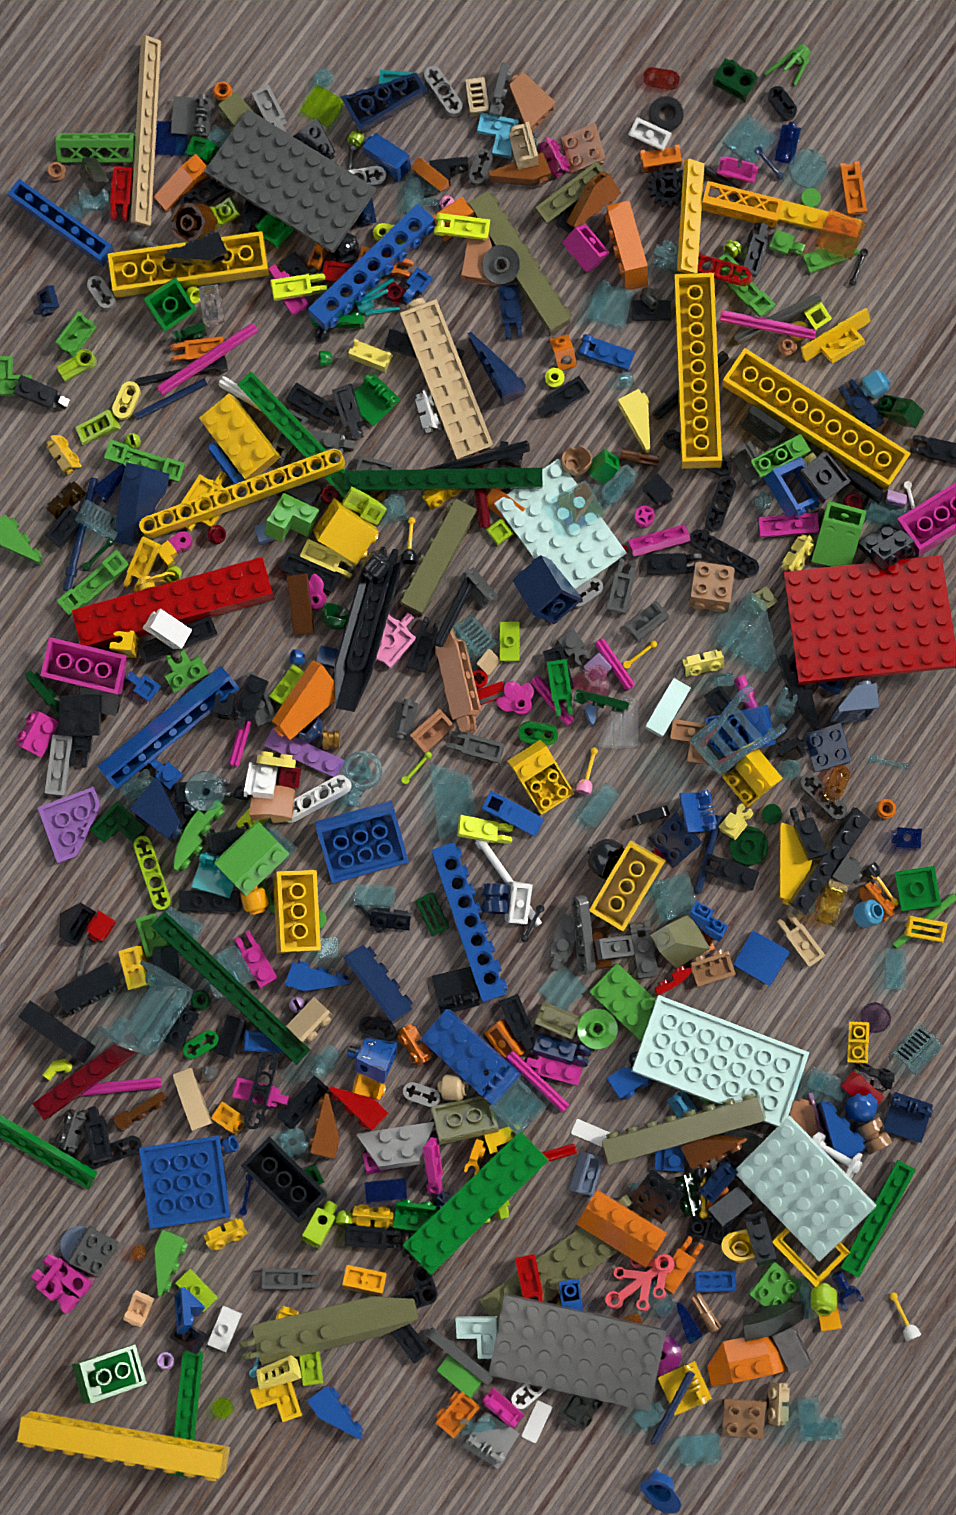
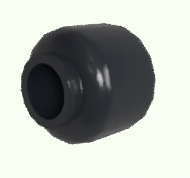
[361,550,391,581]

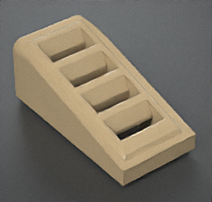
[465,77,489,118]

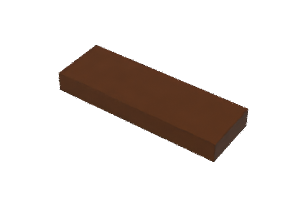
[287,573,315,635]

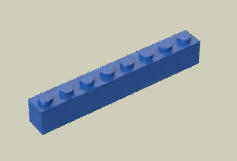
[98,666,240,789]

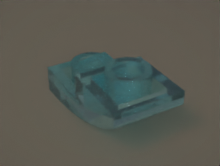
[579,782,621,828]

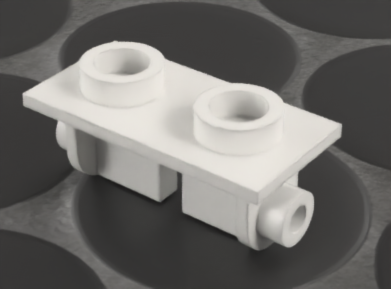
[415,390,442,433]

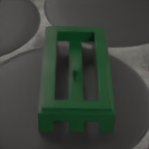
[415,892,450,937]

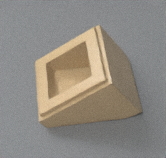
[477,649,500,675]

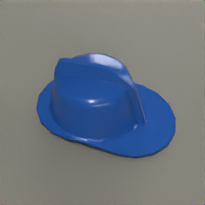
[640,1469,681,1514]

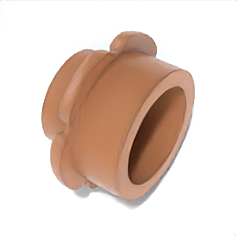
[47,162,66,181]
[778,337,797,356]

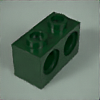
[712,58,758,103]

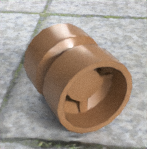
[856,1117,892,1155]

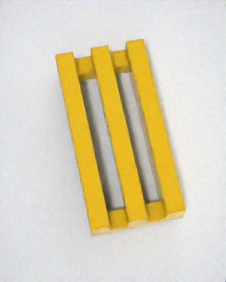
[904,915,948,943]

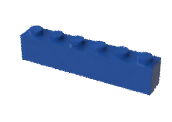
[7,178,115,267]

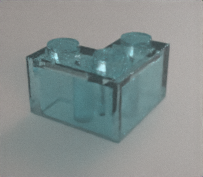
[795,1396,843,1442]

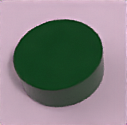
[761,804,782,824]

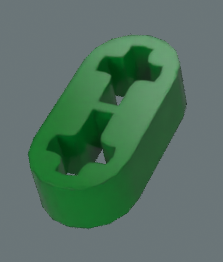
[183,1030,219,1059]

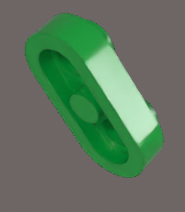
[518,721,558,745]

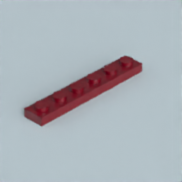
[32,1032,144,1121]

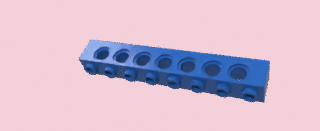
[308,204,435,331]
[431,842,508,1003]

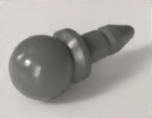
[128,230,159,249]

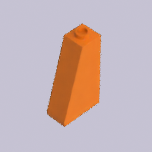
[271,660,335,740]

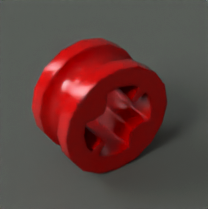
[473,670,488,689]

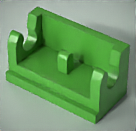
[56,311,97,357]

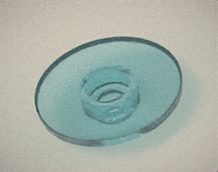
[185,771,225,811]

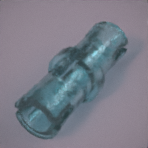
[797,1276,818,1319]

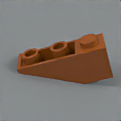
[567,171,621,228]
[308,1093,340,1159]
[680,1135,747,1169]

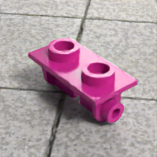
[538,137,571,178]
[717,156,759,183]
[481,1387,525,1429]

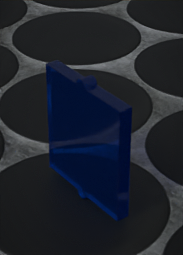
[155,120,188,157]

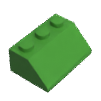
[214,820,290,896]

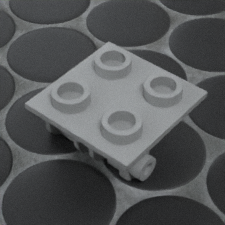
[463,1411,520,1469]

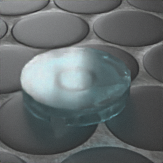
[789,149,827,188]

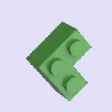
[264,493,319,543]

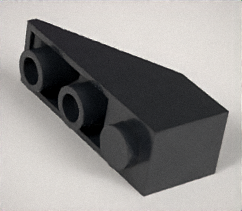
[164,232,229,266]

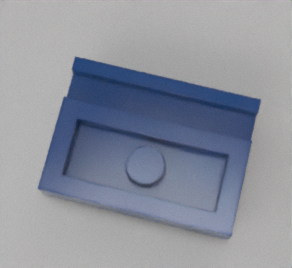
[654,1143,685,1172]

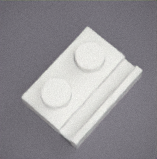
[244,762,278,799]

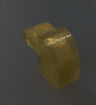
[814,879,849,927]

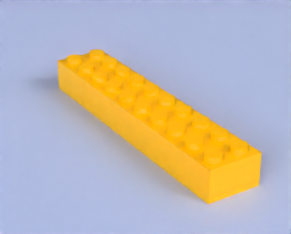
[674,273,722,469]
[722,348,911,491]
[17,1411,230,1481]

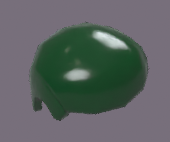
[320,603,349,630]

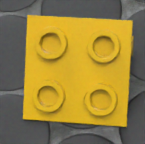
[658,1361,712,1416]

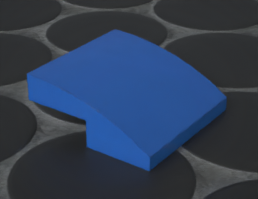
[733,931,790,987]

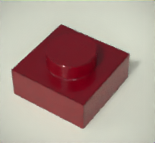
[279,766,302,789]

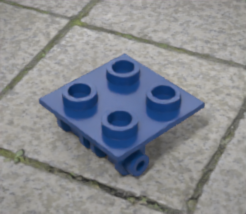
[679,790,717,833]

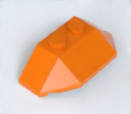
[707,1336,788,1386]

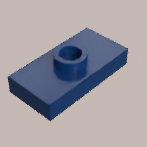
[243,1030,284,1054]
[695,1271,736,1292]

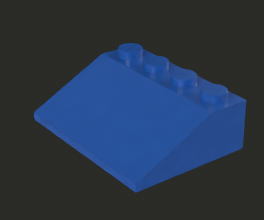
[315,800,409,884]

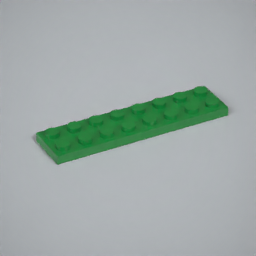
[403,1131,549,1275]

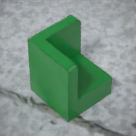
[589,449,620,484]

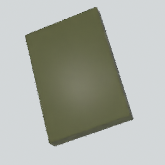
[431,1096,499,1145]

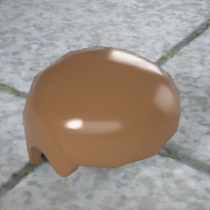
[560,446,592,476]

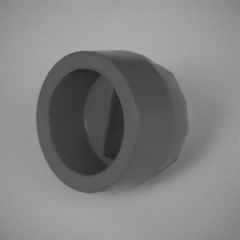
[202,1067,218,1081]

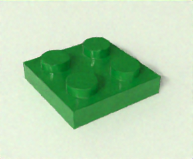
[894,866,941,912]

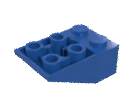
[705,705,776,756]
[818,1101,865,1159]

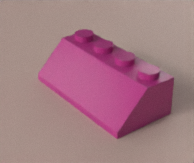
[897,482,956,557]
[40,637,127,694]

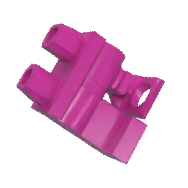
[31,1254,95,1314]

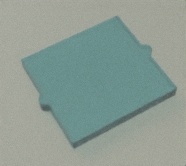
[539,966,587,1010]

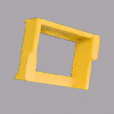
[772,1226,850,1287]

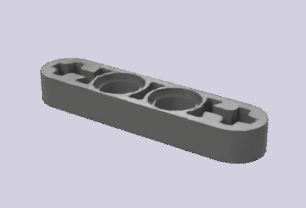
[571,895,596,974]
[426,1327,495,1385]

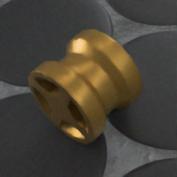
[323,730,340,750]

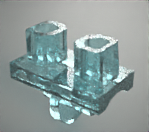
[312,1045,339,1078]

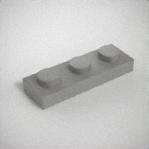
[45,735,73,796]

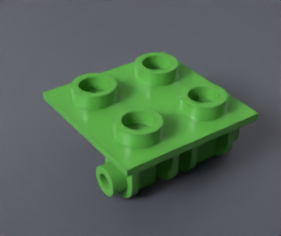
[749,1262,802,1306]

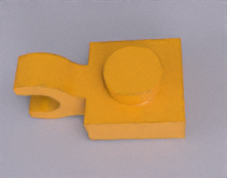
[464,1139,486,1175]

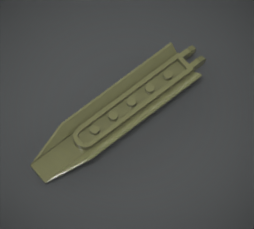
[239,1296,419,1365]

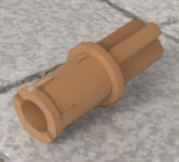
[691,1293,722,1333]

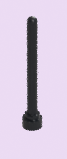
[135,356,228,386]

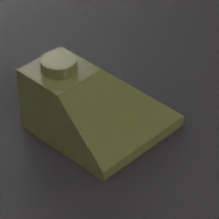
[651,914,710,968]

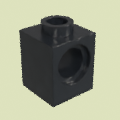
[643,474,674,508]

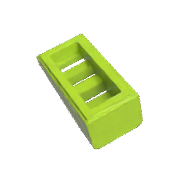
[75,410,121,445]

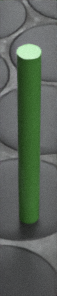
[892,893,956,949]

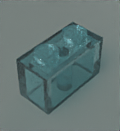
[677,1432,722,1466]

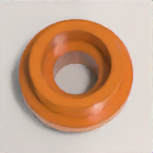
[213,82,232,101]
[876,799,896,819]

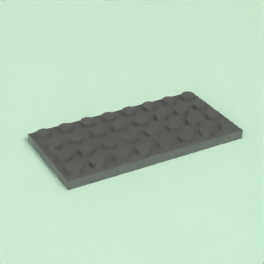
[204,109,377,253]
[489,1293,666,1411]

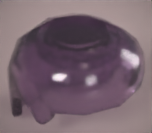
[860,1002,891,1033]

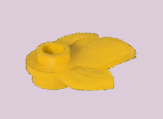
[136,572,175,591]

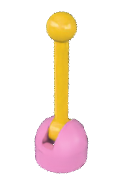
[575,747,598,795]

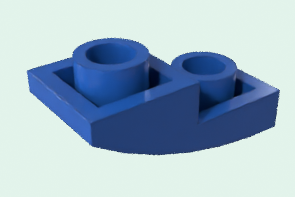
[689,901,728,942]

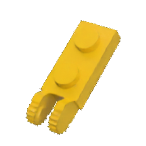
[123,536,161,592]

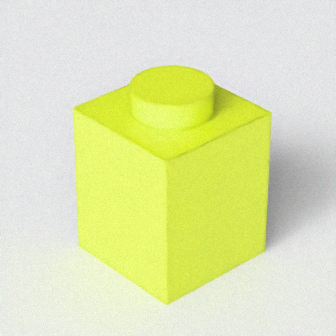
[804,301,832,330]

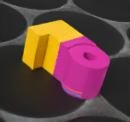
[158,531,193,568]

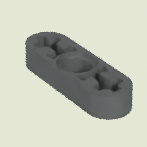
[800,773,847,820]

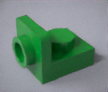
[185,136,220,164]

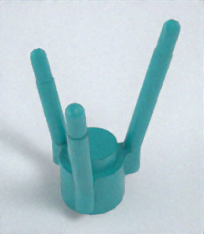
[356,278,400,316]

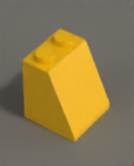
[313,498,379,564]

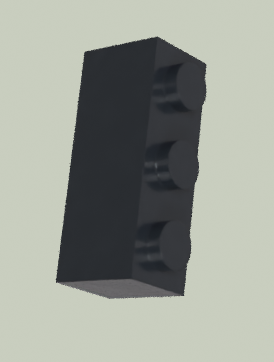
[54,962,121,1015]

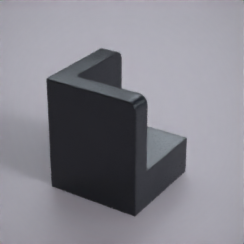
[498,441,523,468]

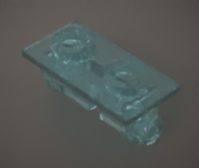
[866,500,909,528]
[165,906,205,940]

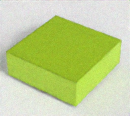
[486,518,514,546]

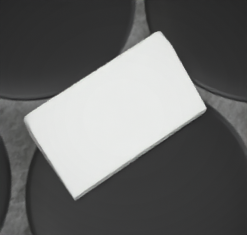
[628,117,672,151]
[505,881,532,924]

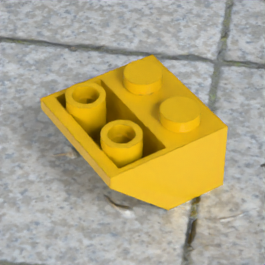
[722,748,783,808]

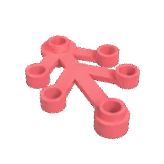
[605,1254,675,1312]

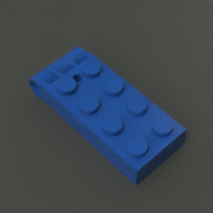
[421,1009,521,1105]

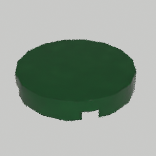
[728,826,769,866]

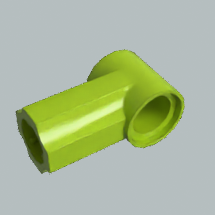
[57,349,97,382]

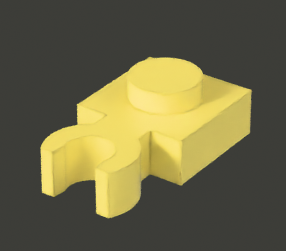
[719,803,753,840]

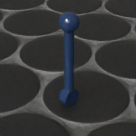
[754,147,783,179]

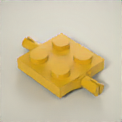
[181,471,228,531]

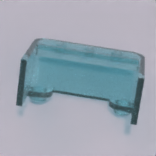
[97,960,193,1056]

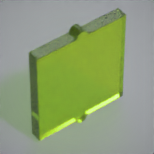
[300,84,344,128]

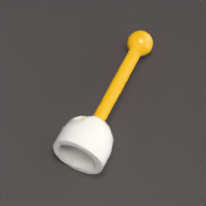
[890,1293,921,1342]

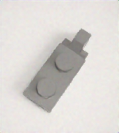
[252,85,287,133]

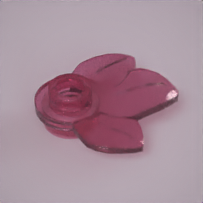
[573,665,610,697]

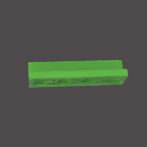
[55,133,135,162]

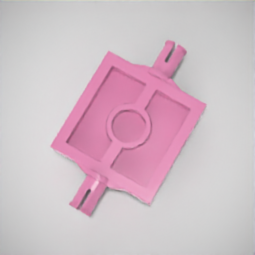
[376,613,416,669]

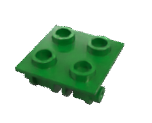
[354,373,401,427]

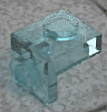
[76,184,109,212]
[648,1281,676,1318]

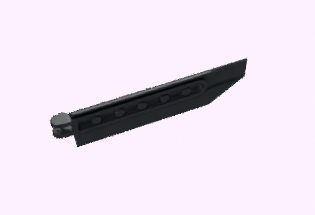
[334,547,403,712]

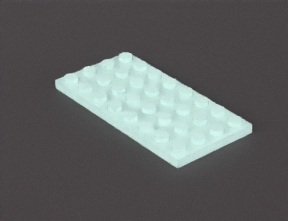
[631,995,809,1127]

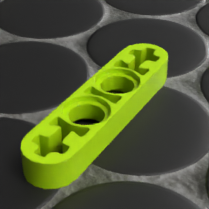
[133,836,171,911]

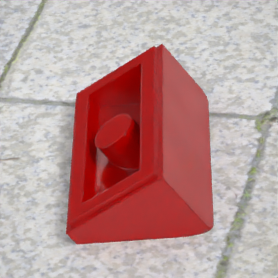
[840,1071,885,1104]

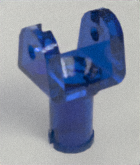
[831,1271,864,1312]

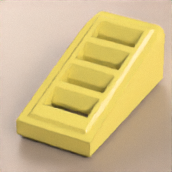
[256,1355,301,1389]

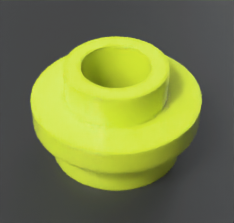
[545,368,565,388]

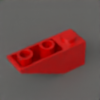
[329,1086,389,1131]

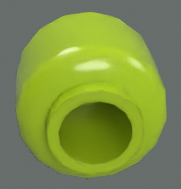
[810,1283,837,1316]

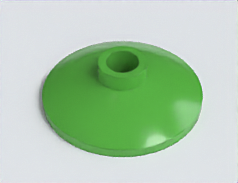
[577,1009,618,1049]

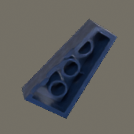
[340,72,429,134]

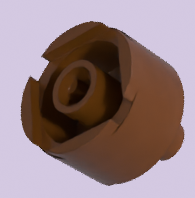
[171,203,218,242]

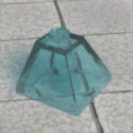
[490,1078,547,1135]

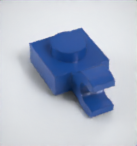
[403,267,433,303]
[126,671,161,703]
[149,758,183,790]

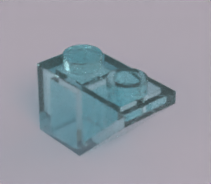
[804,1067,846,1102]

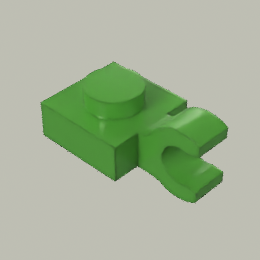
[769,229,805,256]

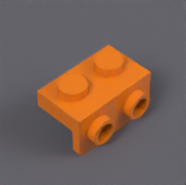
[435,1391,481,1439]

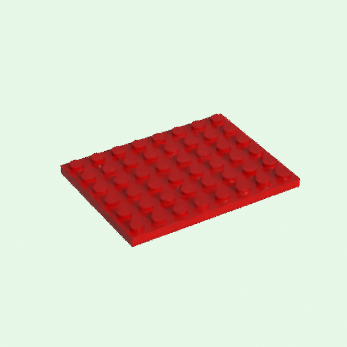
[784,555,956,685]

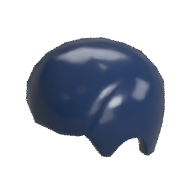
[295,717,323,743]

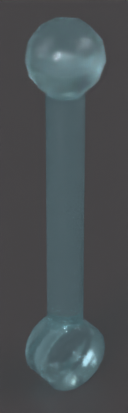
[870,754,911,770]

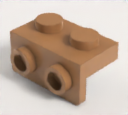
[690,949,736,987]

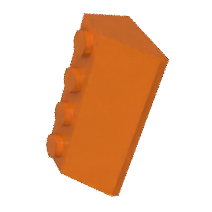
[576,1189,667,1267]

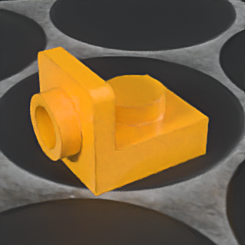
[211,1101,245,1135]

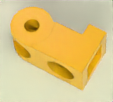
[484,1125,522,1154]

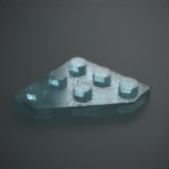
[716,591,777,673]

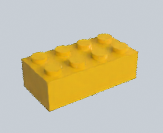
[199,394,281,480]
[589,840,666,931]

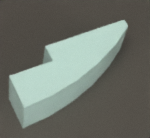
[645,678,691,738]

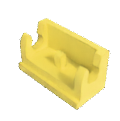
[349,339,393,373]

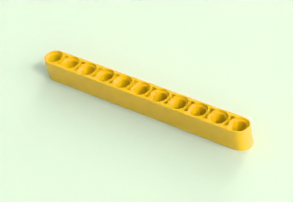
[139,449,345,539]

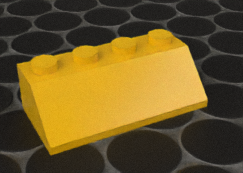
[273,870,321,954]

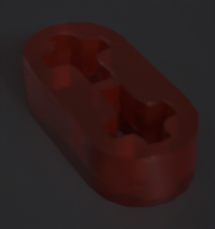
[643,67,680,90]

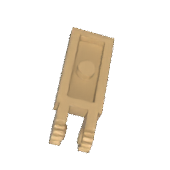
[777,912,825,968]

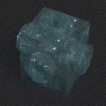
[652,239,678,273]
[278,1127,309,1157]

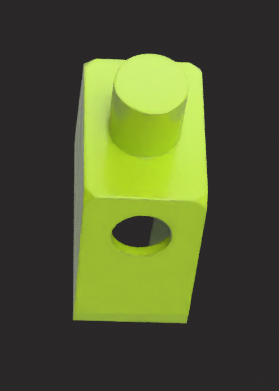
[302,1200,337,1250]

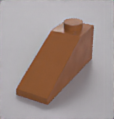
[488,152,551,186]

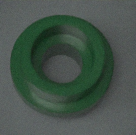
[191,990,211,1010]

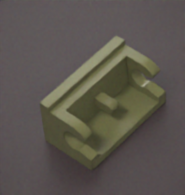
[535,1001,581,1039]

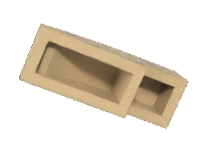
[173,1067,213,1131]

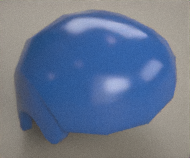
[845,1093,878,1123]

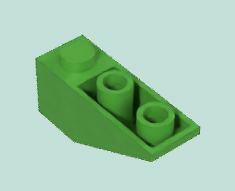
[750,434,811,478]
[0,514,43,566]
[155,1229,188,1296]

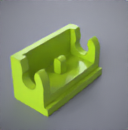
[269,664,304,706]

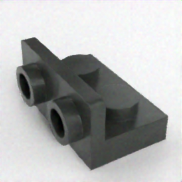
[741,405,785,448]
[558,1393,603,1430]

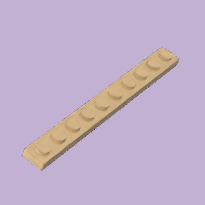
[131,35,161,227]

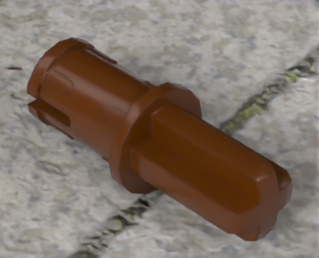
[620,448,660,467]

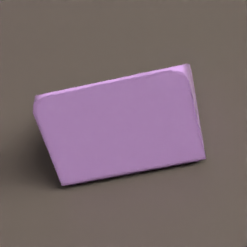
[884,490,907,509]
[584,653,612,682]

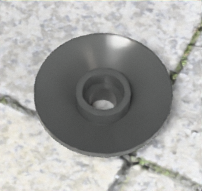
[482,245,520,284]

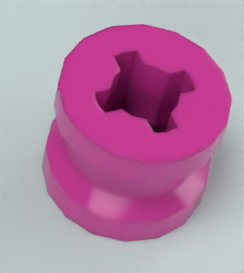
[634,505,655,528]

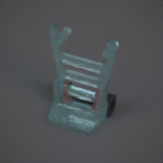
[690,683,787,778]

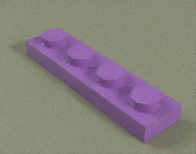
[264,728,345,777]

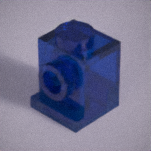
[891,827,922,851]

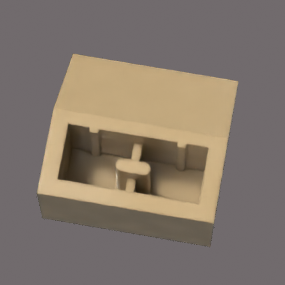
[286,997,333,1043]

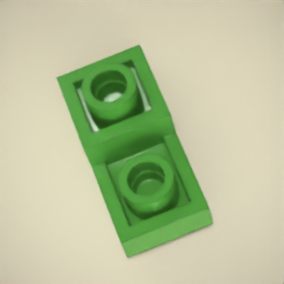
[437,1355,483,1398]

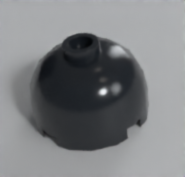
[587,839,625,880]

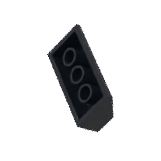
[241,1136,327,1223]

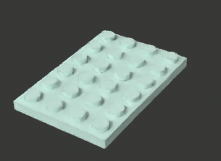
[494,459,627,589]
[735,1116,877,1262]

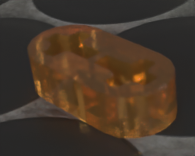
[824,765,850,801]

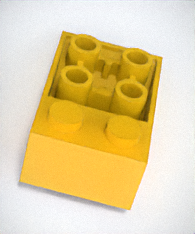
[507,740,575,815]

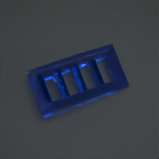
[93,464,125,503]
[676,1301,703,1345]

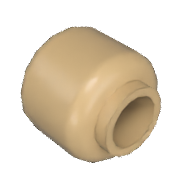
[437,1074,469,1101]

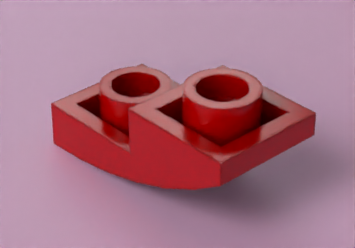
[654,965,692,996]

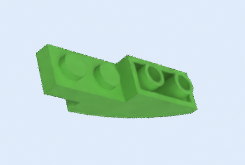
[174,800,225,872]

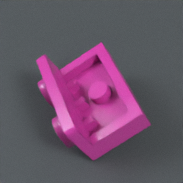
[16,710,60,758]

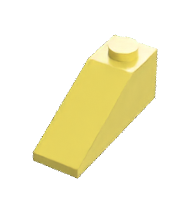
[617,389,650,453]

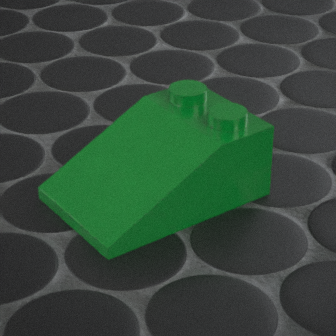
[72,1344,147,1404]

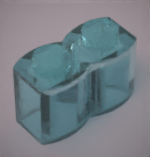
[601,465,638,508]

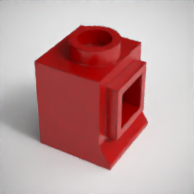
[87,910,117,942]

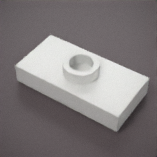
[207,1306,242,1352]

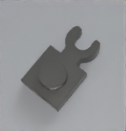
[557,629,590,666]

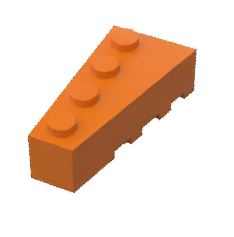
[604,201,648,291]

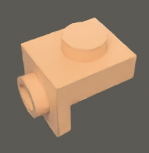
[123,1290,155,1327]

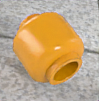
[240,886,269,915]

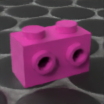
[562,224,610,272]

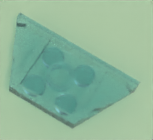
[430,763,476,840]

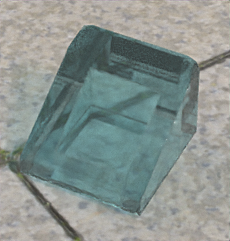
[712,672,734,686]
[318,937,339,959]

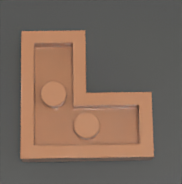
[670,719,710,765]

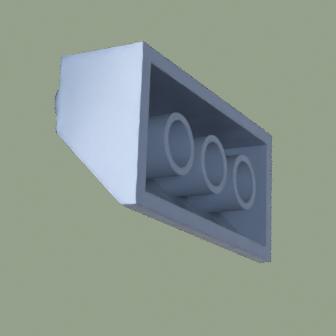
[830,681,879,724]

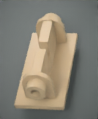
[767,1382,790,1426]

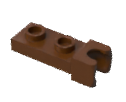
[113,1091,168,1132]

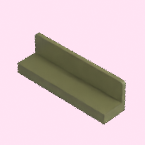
[533,161,605,224]

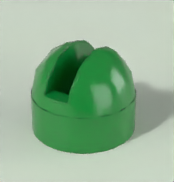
[319,351,333,366]

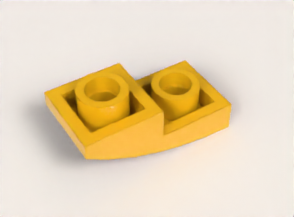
[847,1022,869,1063]

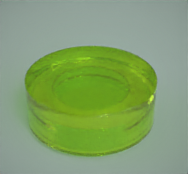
[213,1397,234,1419]

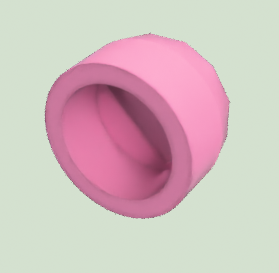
[439,195,454,210]

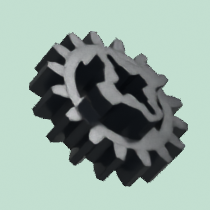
[647,165,683,208]

